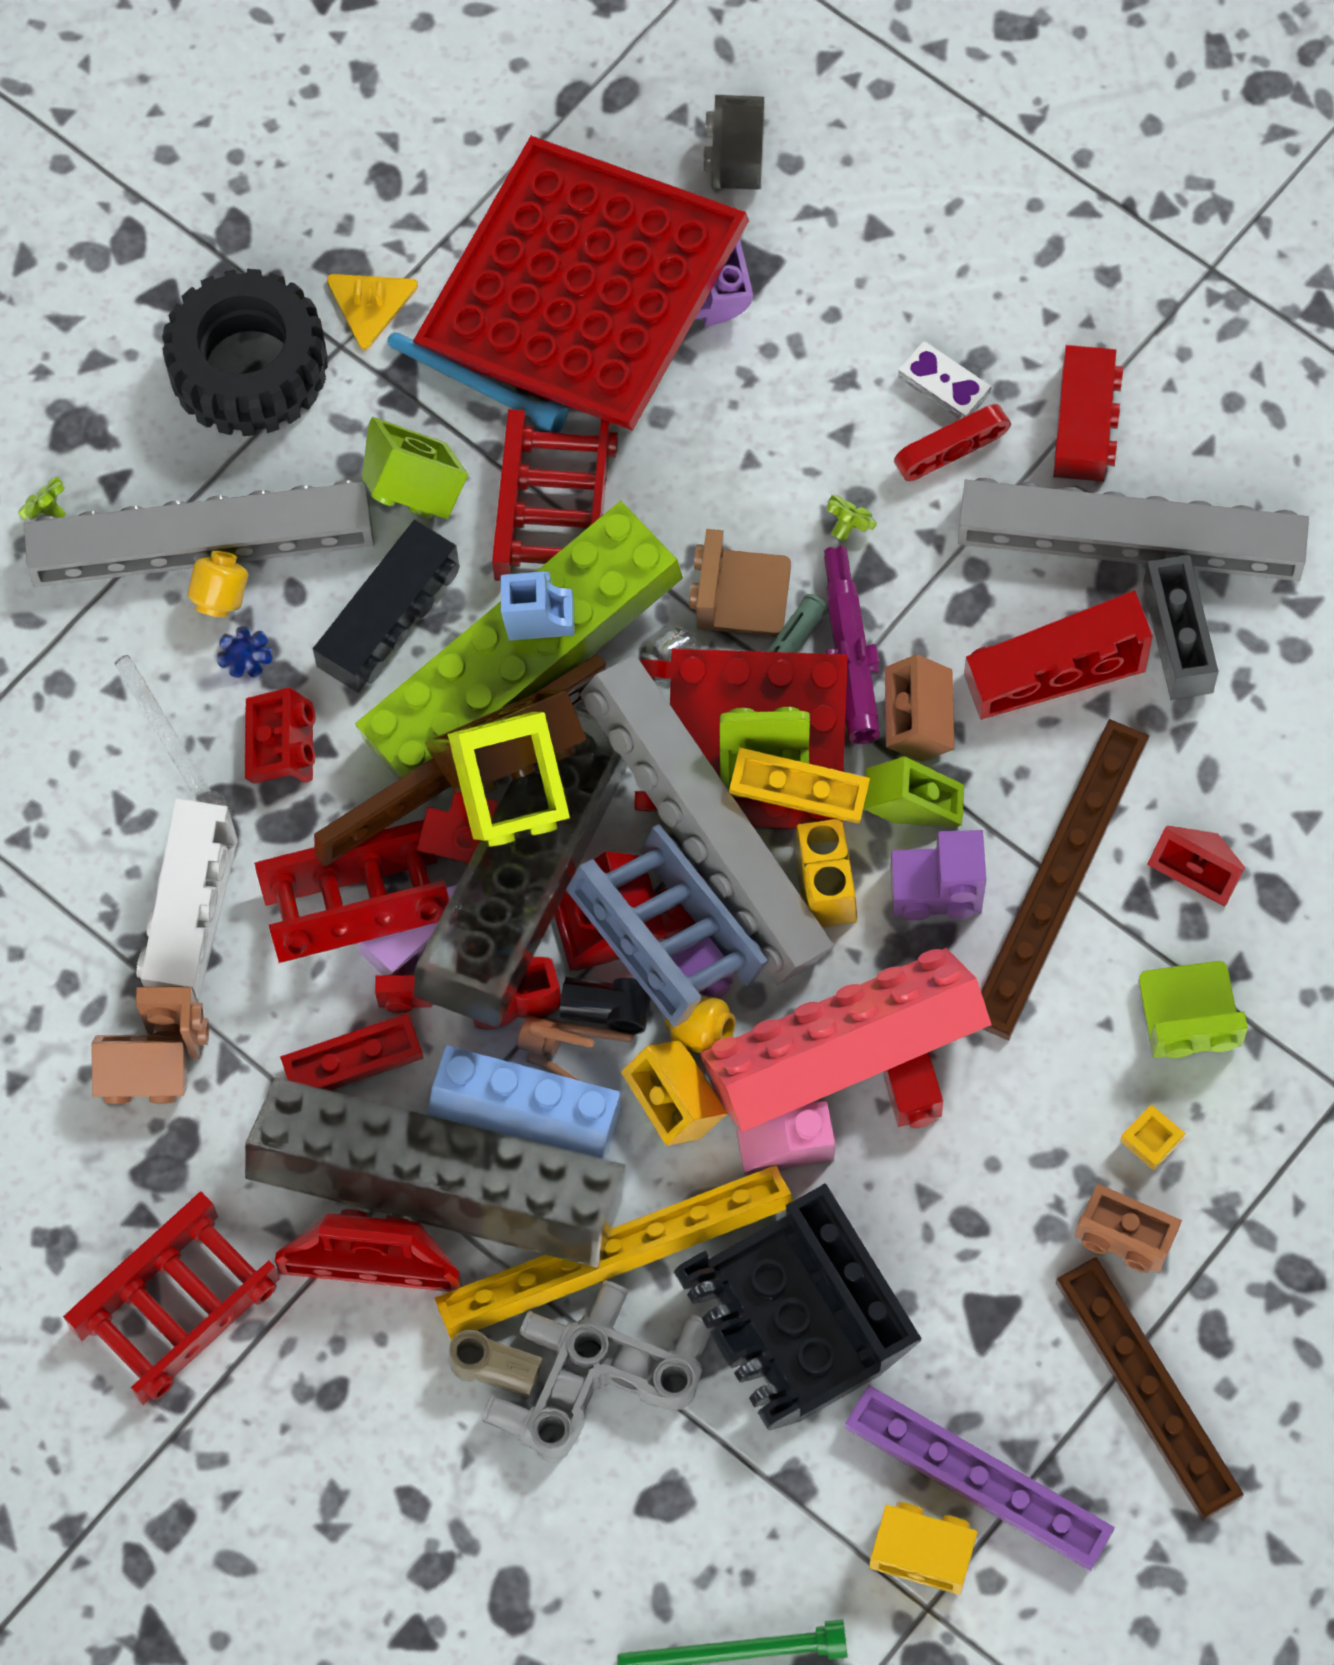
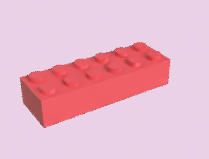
[700,948,992,1132]

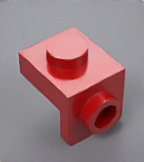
[375,951,441,1013]

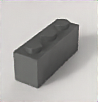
[1143,554,1219,700]

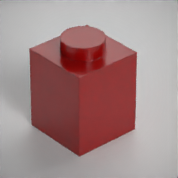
[883,1052,944,1128]

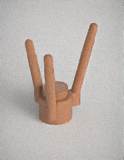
[517,1015,634,1081]

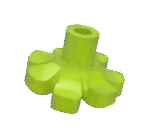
[18,476,66,520]
[826,495,877,541]

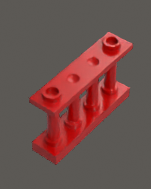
[492,409,618,581]
[254,819,453,963]
[63,1191,280,1405]

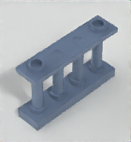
[566,824,768,1028]

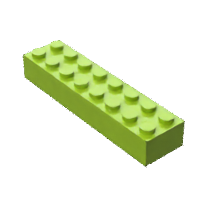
[355,500,683,779]

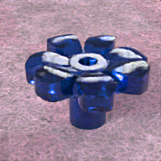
[216,626,273,678]

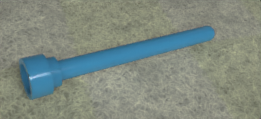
[387,332,568,433]

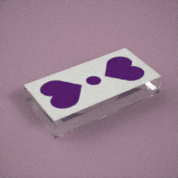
[898,341,991,419]

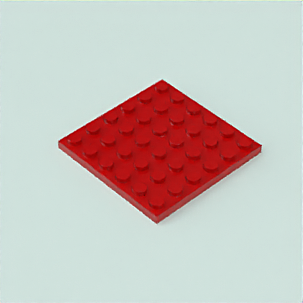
[413,135,749,431]

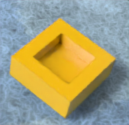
[1120,1104,1186,1171]

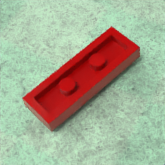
[280,1013,424,1103]

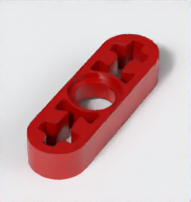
[894,404,1011,481]

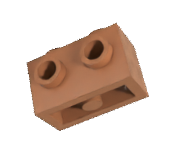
[885,654,954,762]
[91,1034,187,1104]

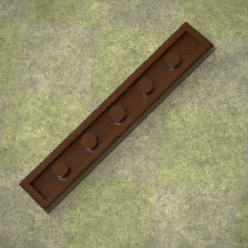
[1056,1257,1244,1521]

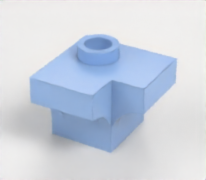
[501,571,575,641]

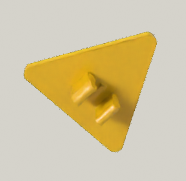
[327,274,418,350]

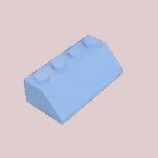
[422,1045,622,1192]

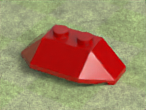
[275,1209,462,1292]

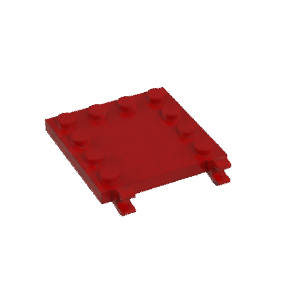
[634,648,848,830]

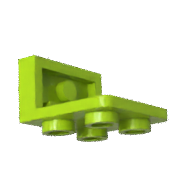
[720,707,810,798]
[1138,961,1248,1058]

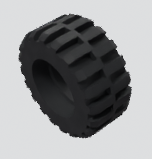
[162,268,328,436]

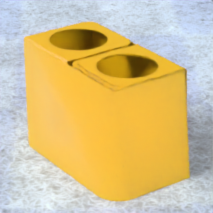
[794,819,858,927]

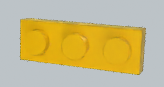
[729,747,870,824]

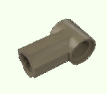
[449,1329,543,1398]

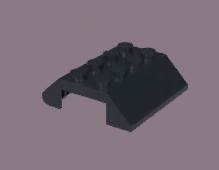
[674,1183,922,1431]

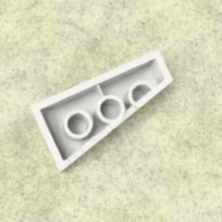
[136,798,238,1003]

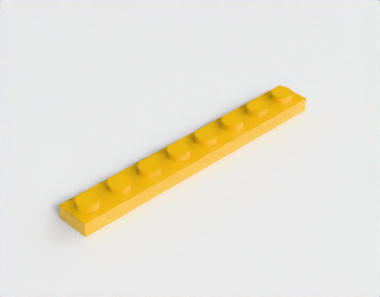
[434,1165,793,1340]

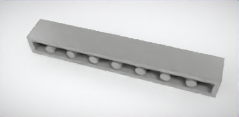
[957,478,1309,581]
[24,480,374,587]
[579,655,835,986]

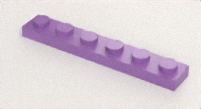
[845,1385,1115,1572]

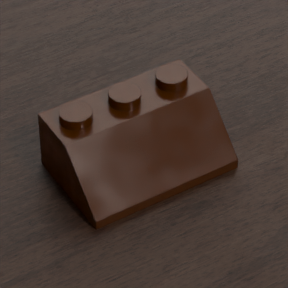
[425,690,587,794]

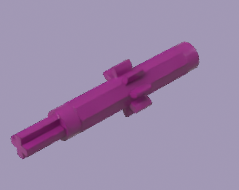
[824,546,880,744]

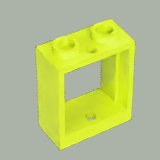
[448,712,570,847]

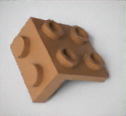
[689,529,791,637]

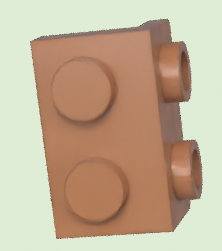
[1074,1183,1182,1274]

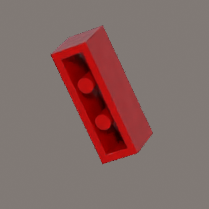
[1053,345,1123,482]

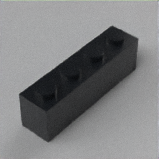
[312,519,460,693]

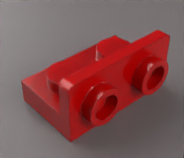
[245,687,316,784]

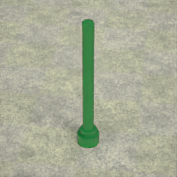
[617,1619,848,1665]

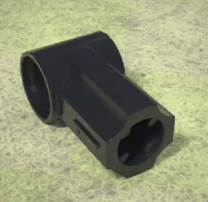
[559,977,651,1034]

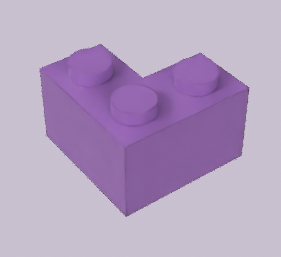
[890,830,986,920]

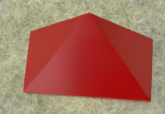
[1147,825,1246,907]

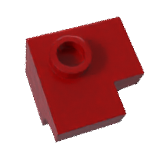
[416,791,498,867]

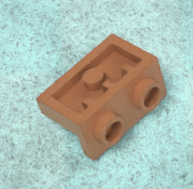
[136,987,209,1059]

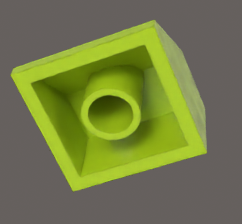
[362,417,469,520]

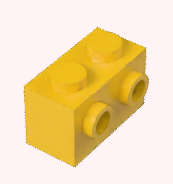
[621,1040,728,1146]
[869,1502,978,1595]

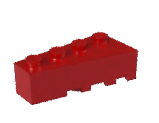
[964,590,1153,720]

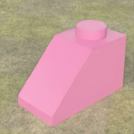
[737,1100,835,1175]

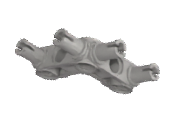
[482,1280,713,1460]

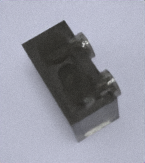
[704,95,765,190]

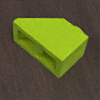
[863,756,964,827]

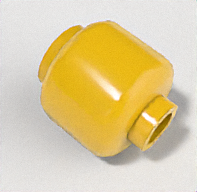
[188,551,248,617]
[665,994,735,1054]

